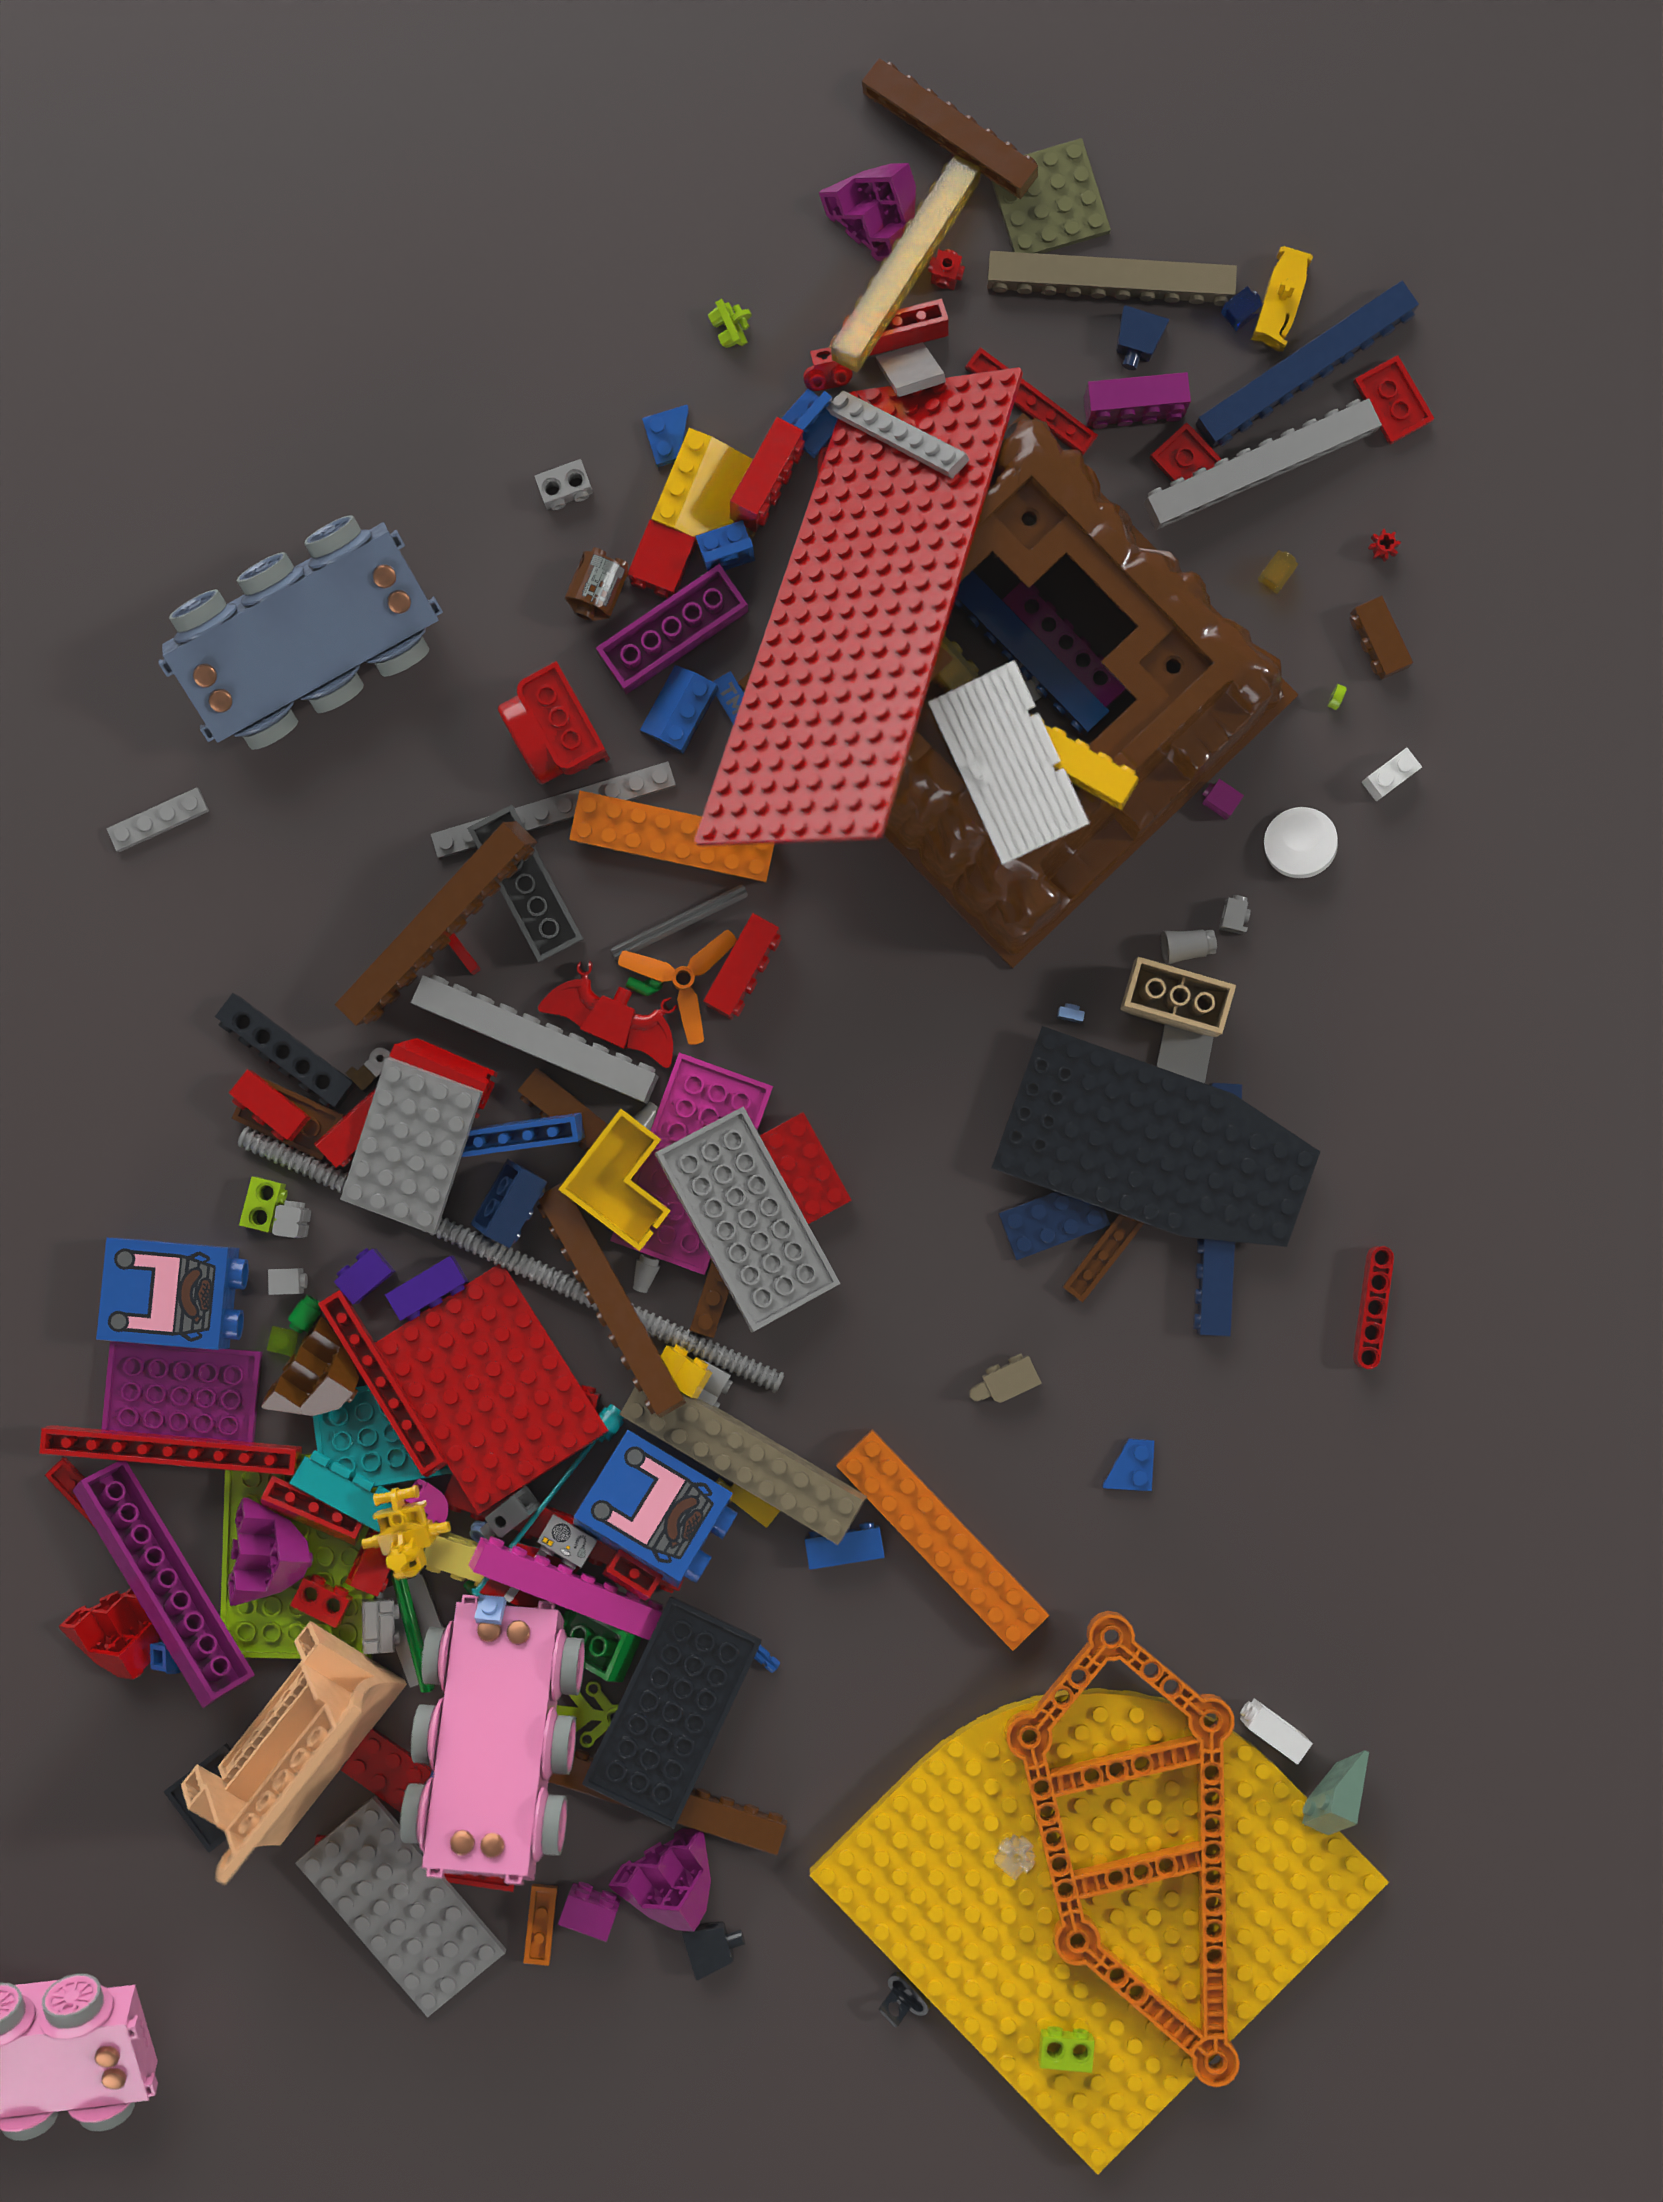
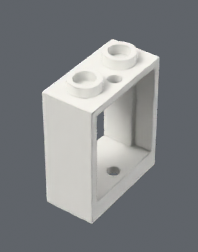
[1240,1698,1313,1764]

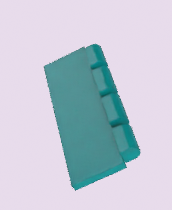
[289,1450,392,1532]

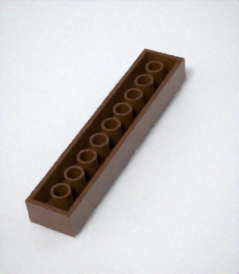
[334,821,538,1026]

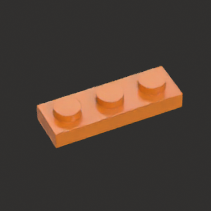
[524,1884,558,1966]

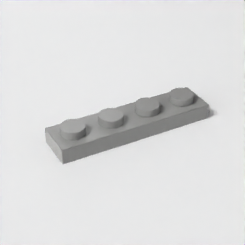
[106,787,209,852]

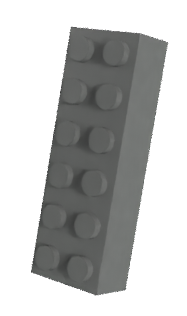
[467,805,584,963]

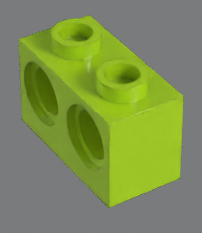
[239,1176,288,1233]
[1038,2026,1095,2073]

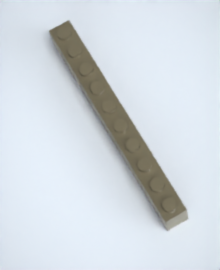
[987,251,1237,306]

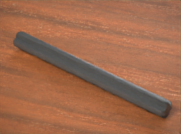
[611,885,748,961]

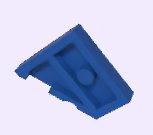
[642,405,689,467]
[1102,1438,1155,1491]

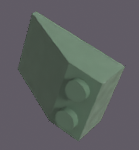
[1302,1750,1369,1835]

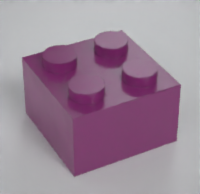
[558,1882,621,1942]

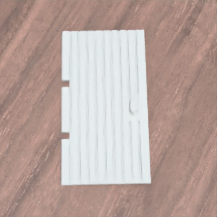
[929,661,1089,864]

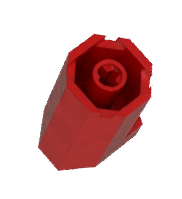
[389,1038,498,1119]

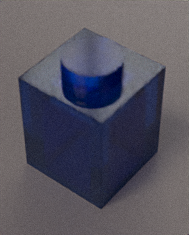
[1221,286,1263,331]

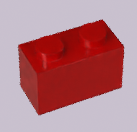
[602,1549,663,1601]

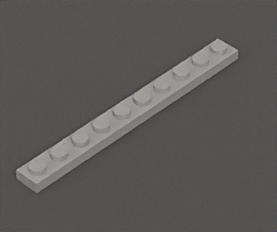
[431,762,676,859]

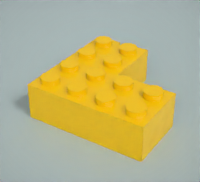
[558,1108,671,1251]

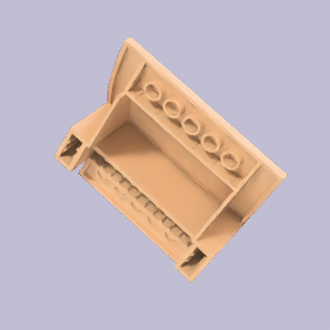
[181,1621,407,1884]

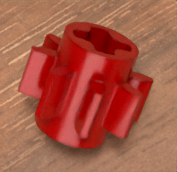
[1368,529,1401,562]

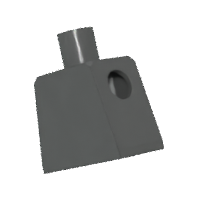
[480,1486,541,1540]

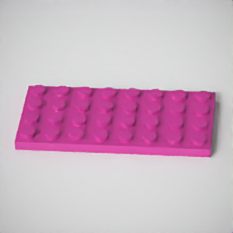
[610,1052,773,1275]

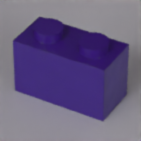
[334,1248,396,1305]

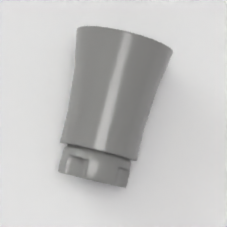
[1161,929,1217,965]

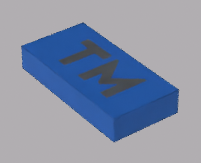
[713,671,744,725]

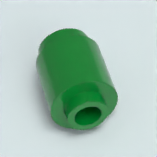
[288,1295,322,1334]

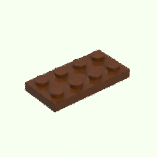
[231,1076,345,1161]

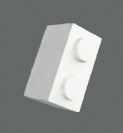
[1362,748,1422,802]

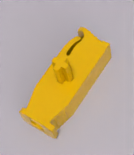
[1252,246,1313,352]

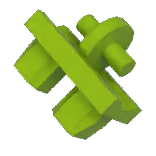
[708,299,752,348]

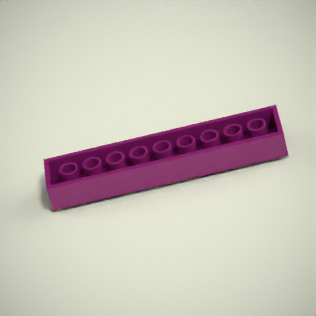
[73,1460,255,1708]

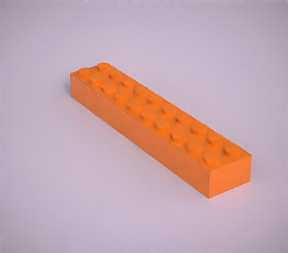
[836,1429,1049,1651]

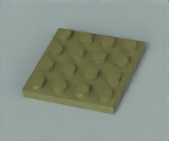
[991,138,1111,254]

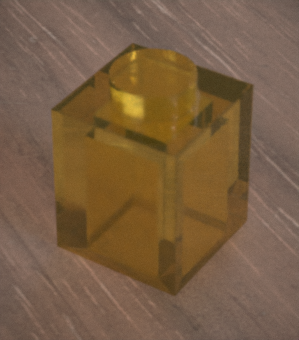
[1258,550,1299,594]

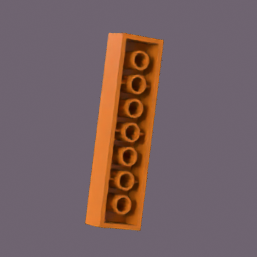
[569,790,774,883]

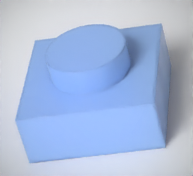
[1056,1003,1085,1023]
[474,1595,507,1625]

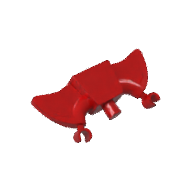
[538,961,678,1068]

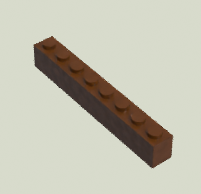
[862,58,1038,200]

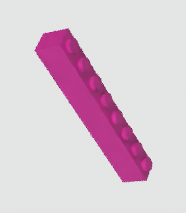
[468,1536,664,1640]

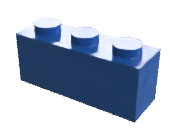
[805,1522,885,1570]

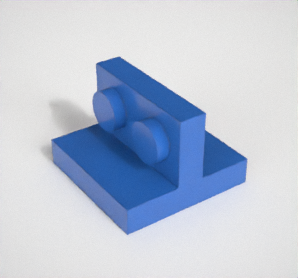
[781,388,838,458]
[696,520,755,572]

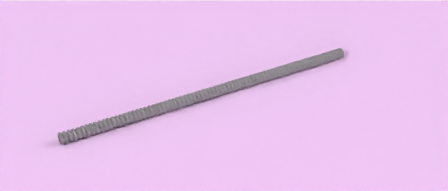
[238,1126,784,1393]

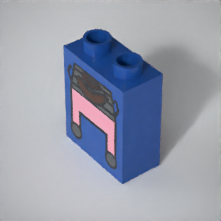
[96,1238,249,1350]
[573,1430,738,1588]

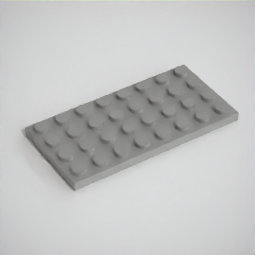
[655,1106,840,1332]
[296,1795,506,2017]

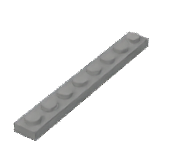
[827,390,969,478]

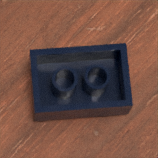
[471,1158,547,1248]

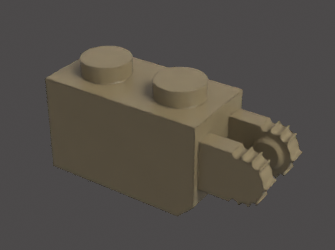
[969,1353,1042,1403]

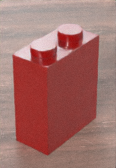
[628,520,697,599]

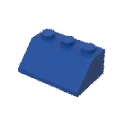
[640,665,718,754]

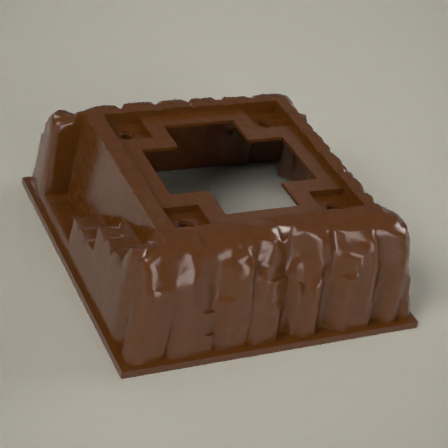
[738,413,1299,969]

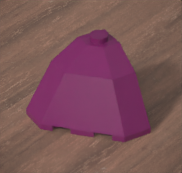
[819,163,916,261]
[228,1497,313,1606]
[608,1828,711,1932]

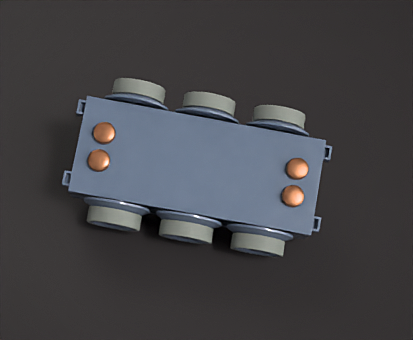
[159,515,443,750]

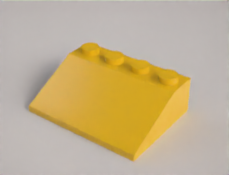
[651,428,753,544]

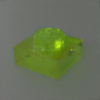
[267,1326,298,1356]

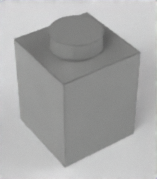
[268,1268,308,1295]

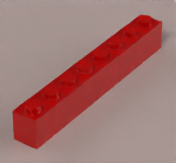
[318,1290,448,1477]

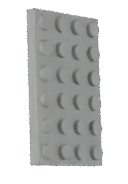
[340,1057,483,1235]

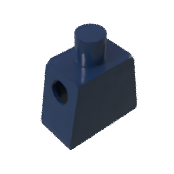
[1116,305,1169,371]

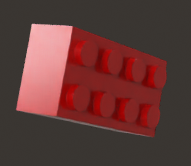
[730,417,805,532]
[703,913,782,1020]
[760,1112,852,1224]

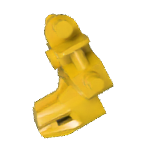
[362,1485,451,1580]

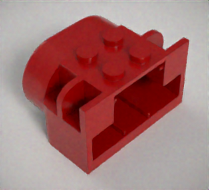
[498,661,610,785]

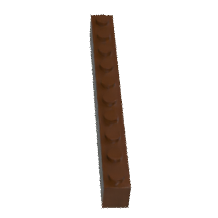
[537,1182,687,1418]
[548,1749,787,1855]

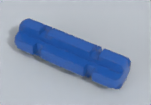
[754,1645,780,1673]

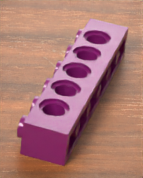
[1002,582,1126,708]

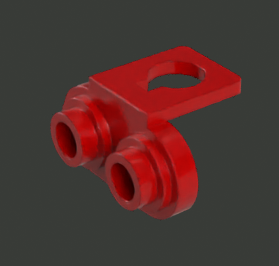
[803,347,853,391]

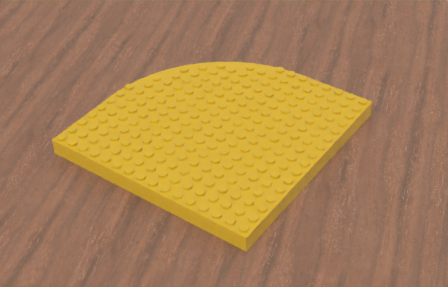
[809,1688,1389,2175]

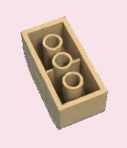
[1120,957,1236,1037]

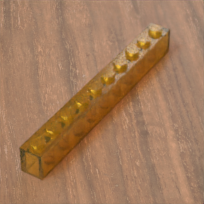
[829,155,981,373]

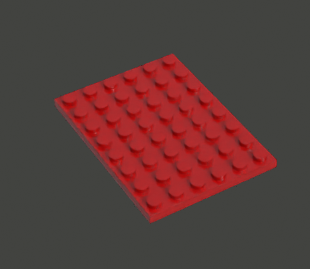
[375,1264,609,1515]

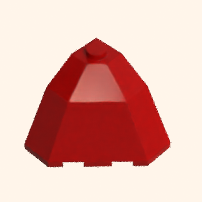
[58,1588,160,1679]

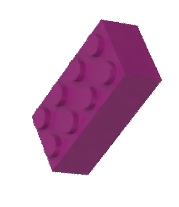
[1084,372,1191,429]

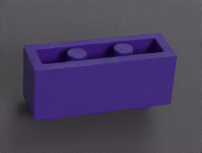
[385,1256,469,1321]

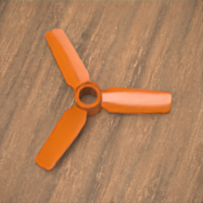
[618,930,737,1045]

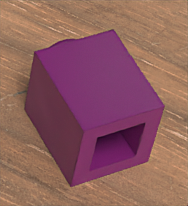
[1202,779,1244,820]

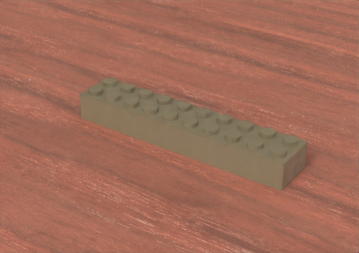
[620,1386,867,1545]

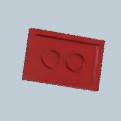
[1353,355,1435,445]
[1150,422,1222,482]
[341,1728,432,1812]

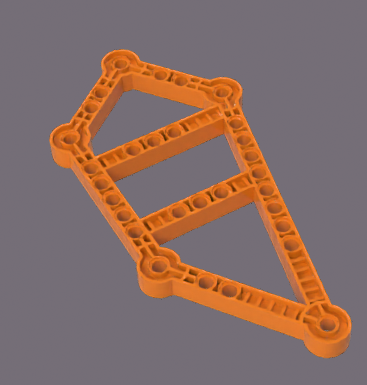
[1005,1611,1240,2087]

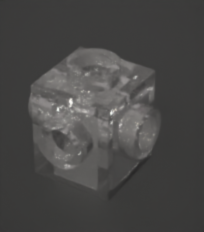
[994,1834,1035,1880]

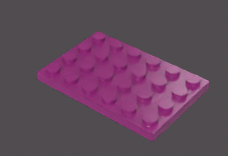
[102,1341,263,1442]

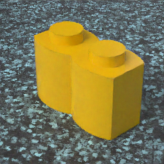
[661,1344,713,1399]

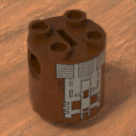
[565,547,629,621]

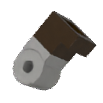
[345,1048,391,1092]

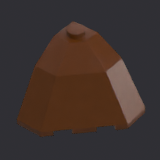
[261,1317,359,1416]

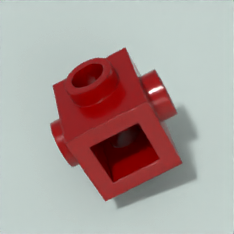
[928,249,965,290]

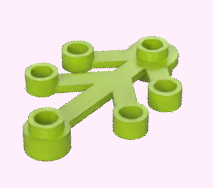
[556,1680,619,1748]

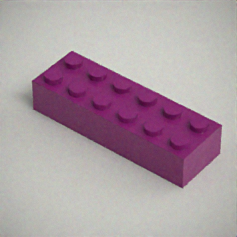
[596,564,749,695]

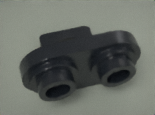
[879,1971,931,2027]

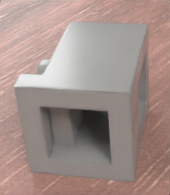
[1219,895,1251,935]

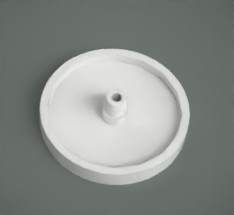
[1264,807,1338,878]

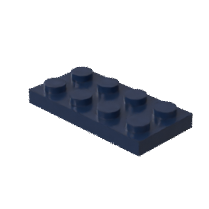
[998,1192,1110,1260]

